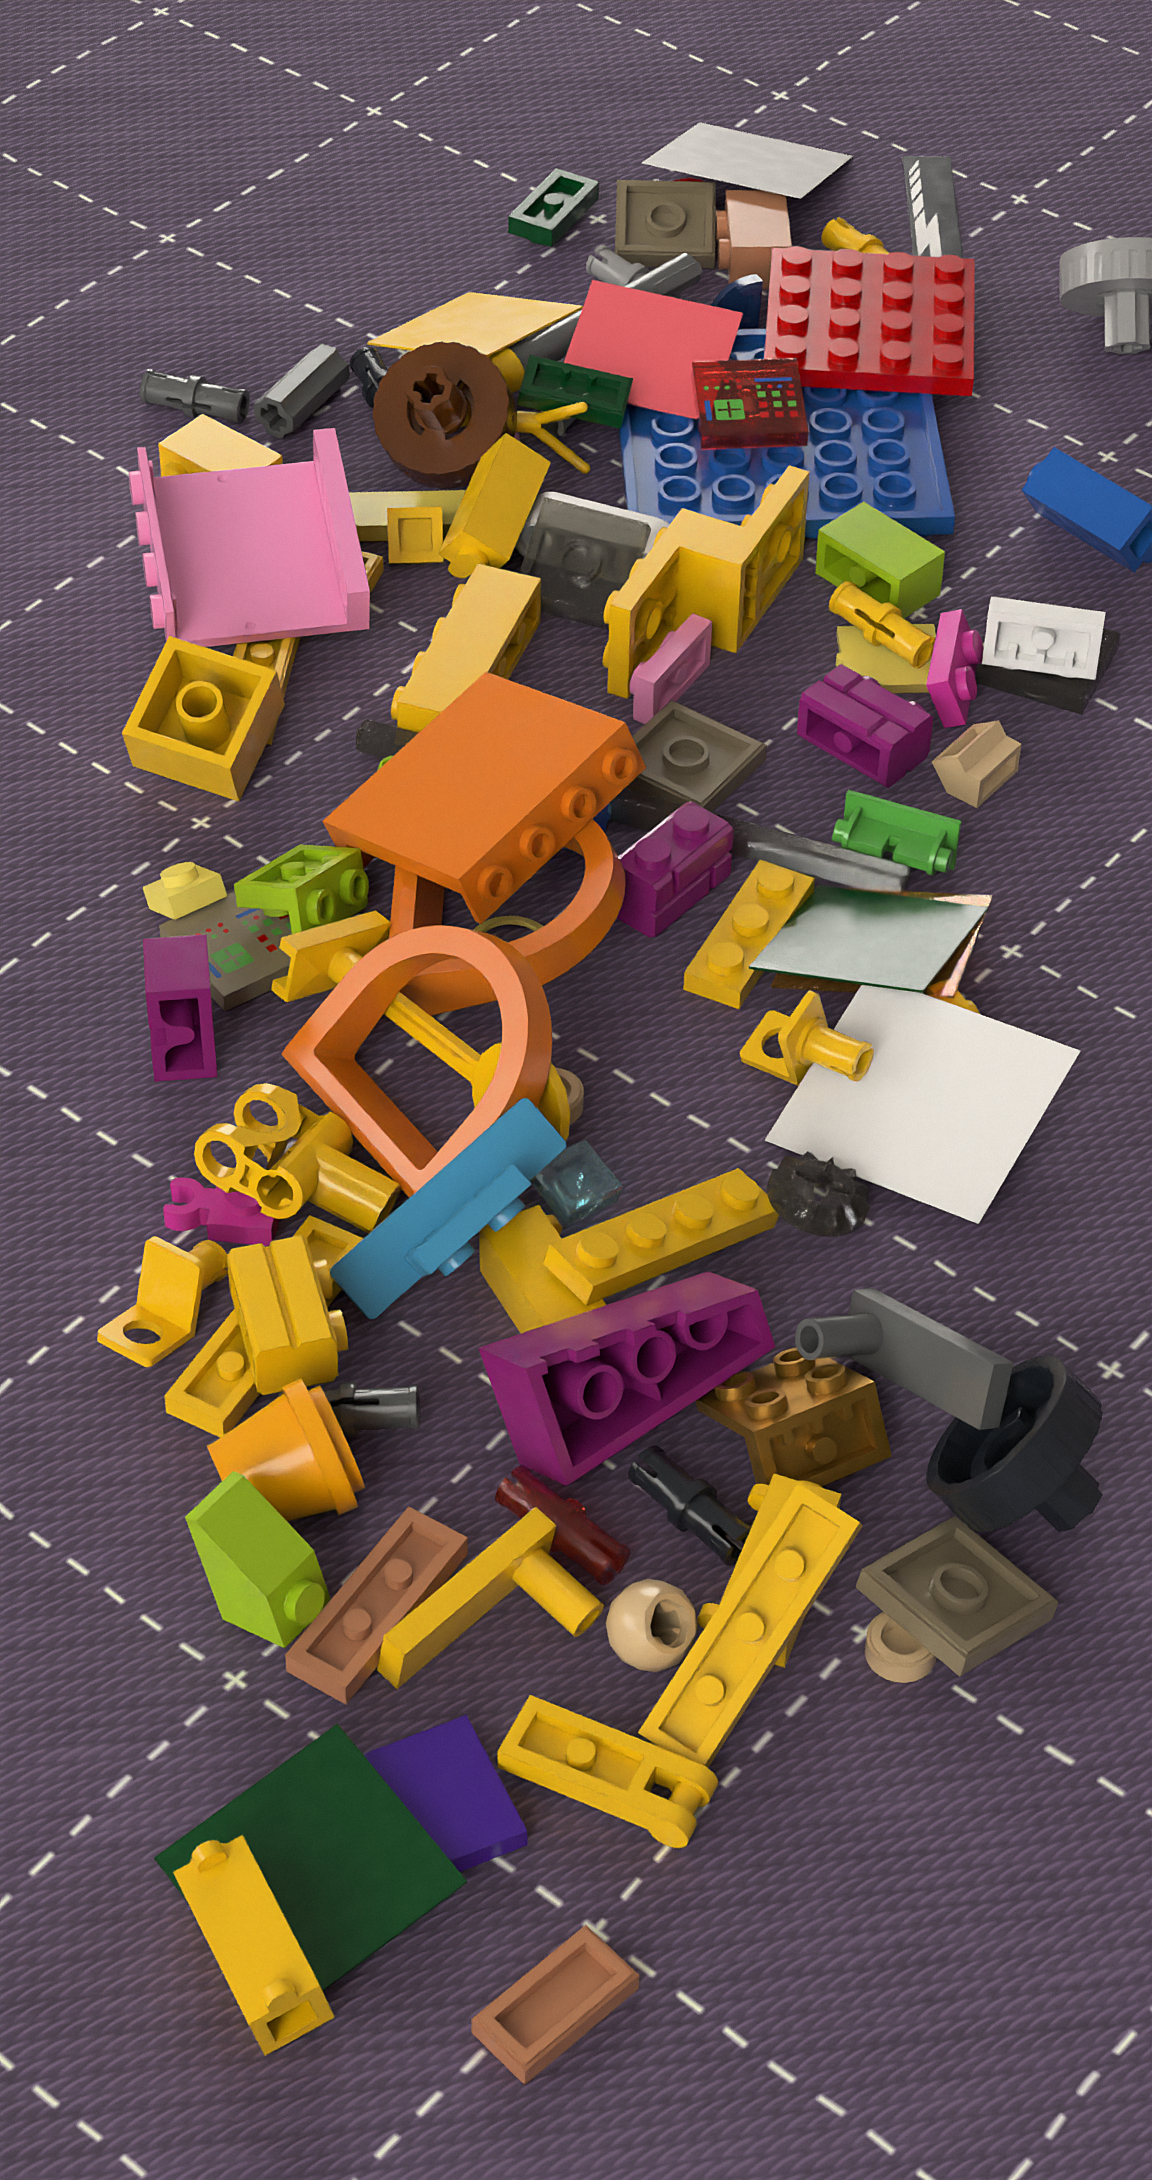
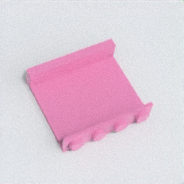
[129,428,370,647]

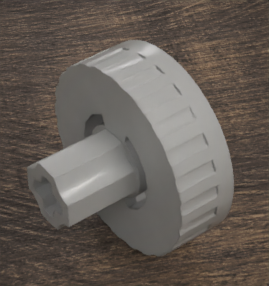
[1059,237,1152,355]

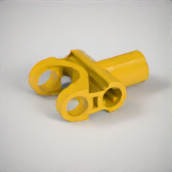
[194,1083,401,1234]

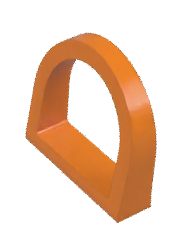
[389,819,626,1016]
[281,925,552,1198]

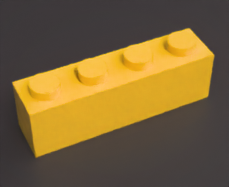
[391,564,541,746]

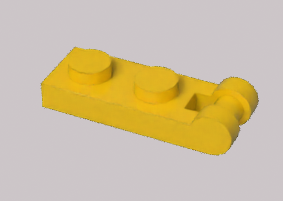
[497,1695,718,1848]

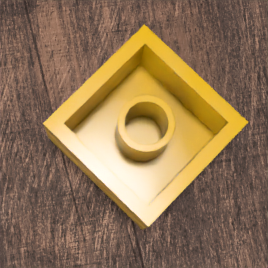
[122,636,285,802]

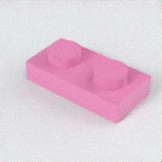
[630,613,712,724]

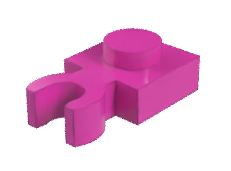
[163,1178,279,1246]

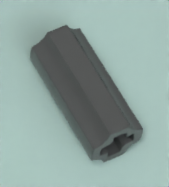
[254,343,350,439]

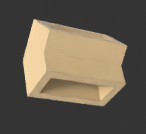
[932,720,1021,808]

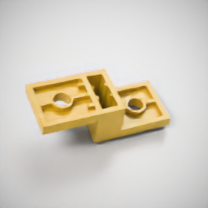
[602,466,809,699]

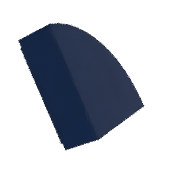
[711,274,763,329]

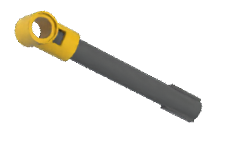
[458,253,703,427]

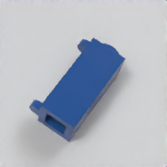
[1021,447,1152,573]

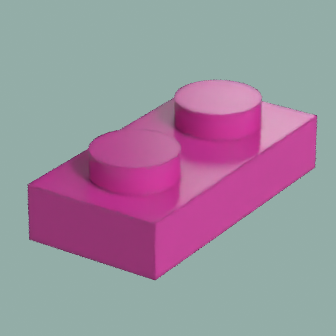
[926,609,984,728]

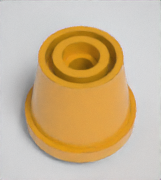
[207,1378,365,1521]

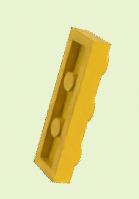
[683,860,815,1009]

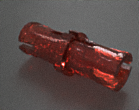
[495,1466,631,1585]

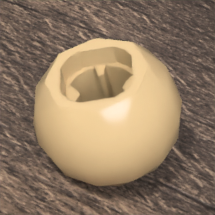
[606,1579,698,1672]

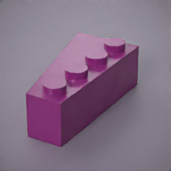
[478,1271,776,1486]

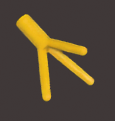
[516,402,590,474]

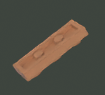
[285,1506,468,1705]

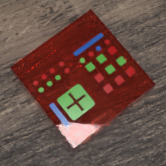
[691,358,809,450]

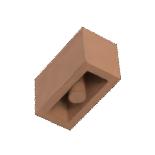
[715,190,792,289]

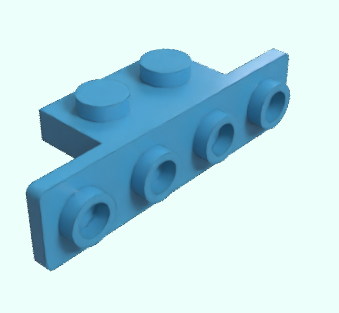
[329,1098,567,1319]

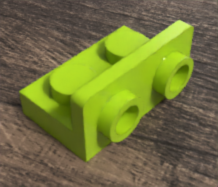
[234,844,369,934]

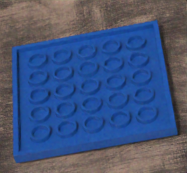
[618,329,955,539]

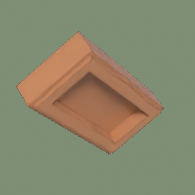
[471,1925,639,2085]

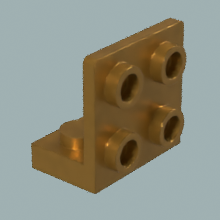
[695,1347,892,1487]

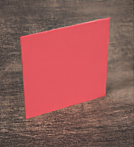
[564,280,743,422]

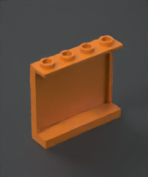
[322,672,647,924]

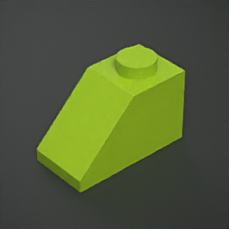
[185,1471,331,1648]

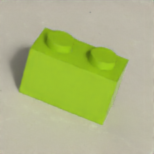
[815,502,945,618]

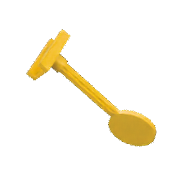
[271,910,570,1141]

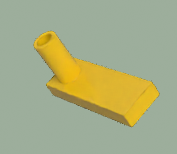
[377,1507,604,1689]

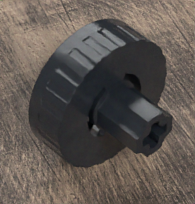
[926,1355,1103,1532]

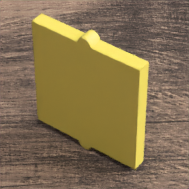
[836,624,936,694]

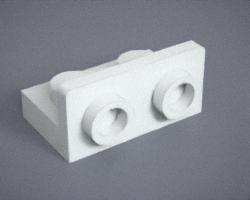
[982,596,1106,680]

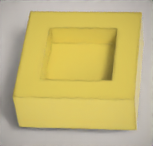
[142,862,227,920]

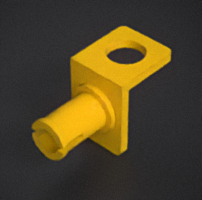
[740,990,874,1086]
[97,1236,228,1367]

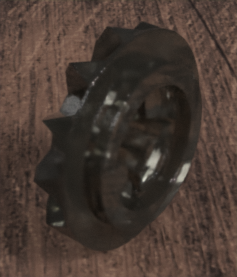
[767,1151,870,1237]

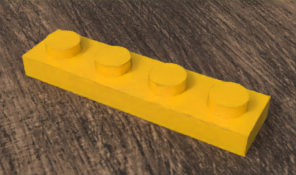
[543,1168,782,1306]
[164,1215,363,1438]
[638,1483,862,1768]

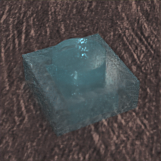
[530,1140,623,1226]

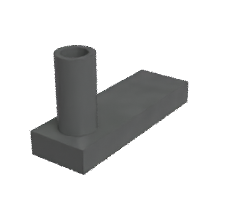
[795,1288,1014,1430]

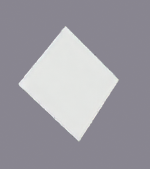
[642,122,853,199]
[765,985,1080,1224]

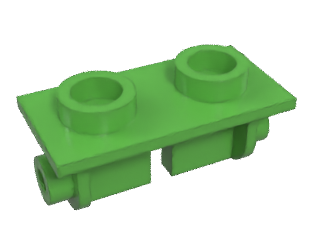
[832,790,962,876]

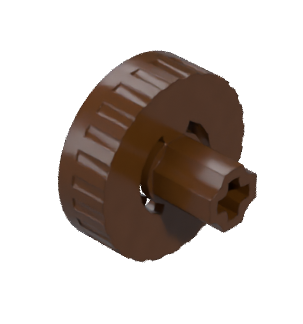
[372,341,517,489]

